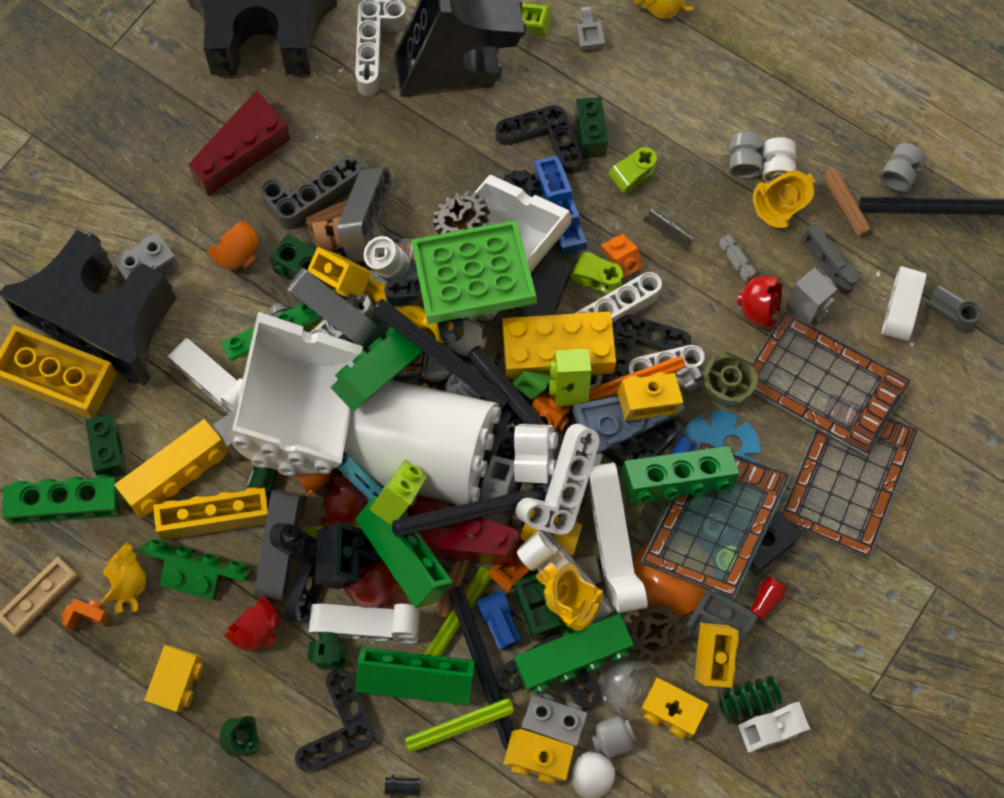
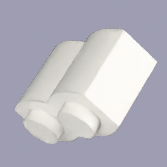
[514,424,558,483]

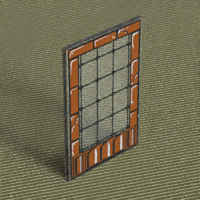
[752,311,912,458]
[781,393,920,560]

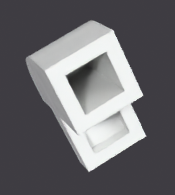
[738,702,810,753]

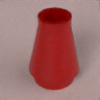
[750,577,787,620]

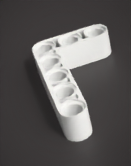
[574,272,662,388]
[588,462,648,613]

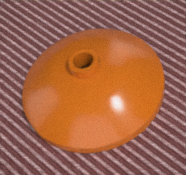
[633,534,715,616]

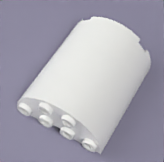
[413,175,571,322]
[230,312,363,476]
[343,380,501,506]

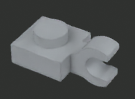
[576,6,605,51]
[676,366,703,393]

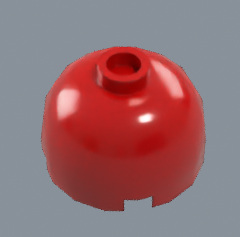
[737,276,783,329]
[223,595,279,651]

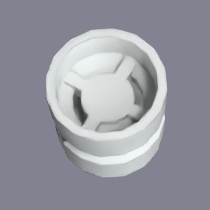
[762,137,796,183]
[364,236,410,281]

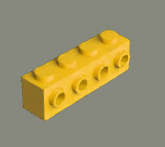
[114,419,229,519]
[153,487,269,540]

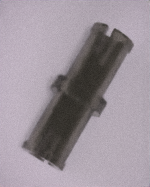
[643,207,695,250]

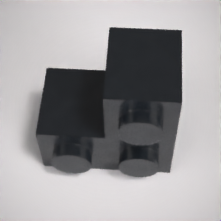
[315,521,382,590]

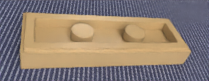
[0,556,79,637]

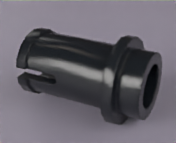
[385,774,420,798]

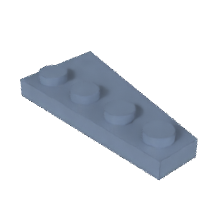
[572,396,685,455]

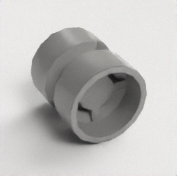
[729,132,763,179]
[880,143,927,192]

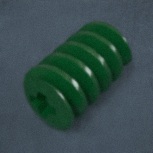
[717,675,782,724]

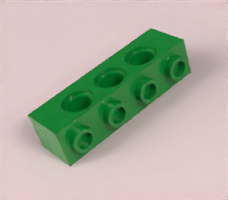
[620,446,740,504]
[2,474,120,525]

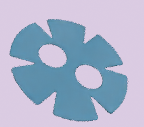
[683,410,760,482]

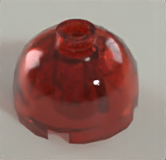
[320,474,368,528]
[343,559,399,608]

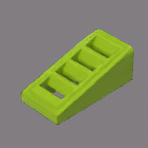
[521,3,553,36]

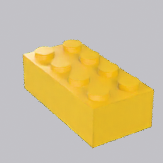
[502,311,616,380]
[0,325,117,419]

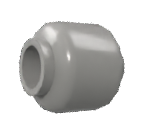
[592,716,637,758]

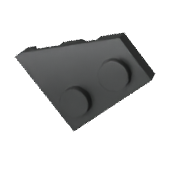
[681,587,758,641]

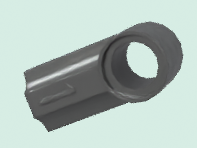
[926,286,982,333]

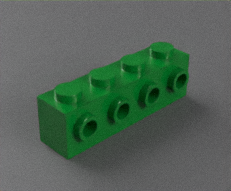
[330,327,424,413]
[355,497,453,608]
[514,613,634,695]
[355,647,475,705]

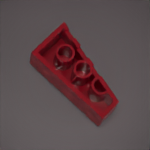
[188,90,290,196]
[408,495,524,567]

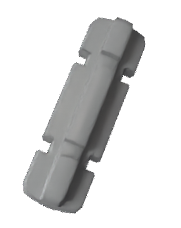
[719,234,756,282]

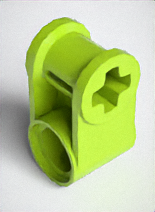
[608,147,657,194]
[571,252,623,295]

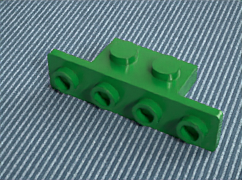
[221,303,322,362]
[139,539,253,600]

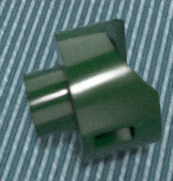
[307,632,347,670]
[219,716,260,757]

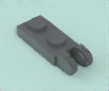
[801,224,859,293]

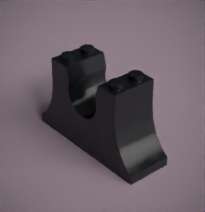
[188,0,337,77]
[395,0,526,97]
[0,230,177,386]

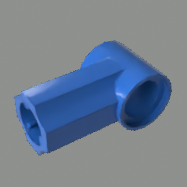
[475,590,521,651]

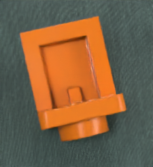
[601,234,643,279]
[487,556,530,592]
[61,599,110,632]

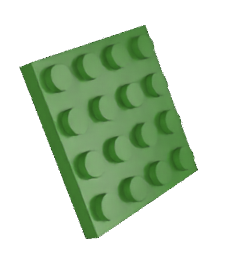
[411,220,537,324]

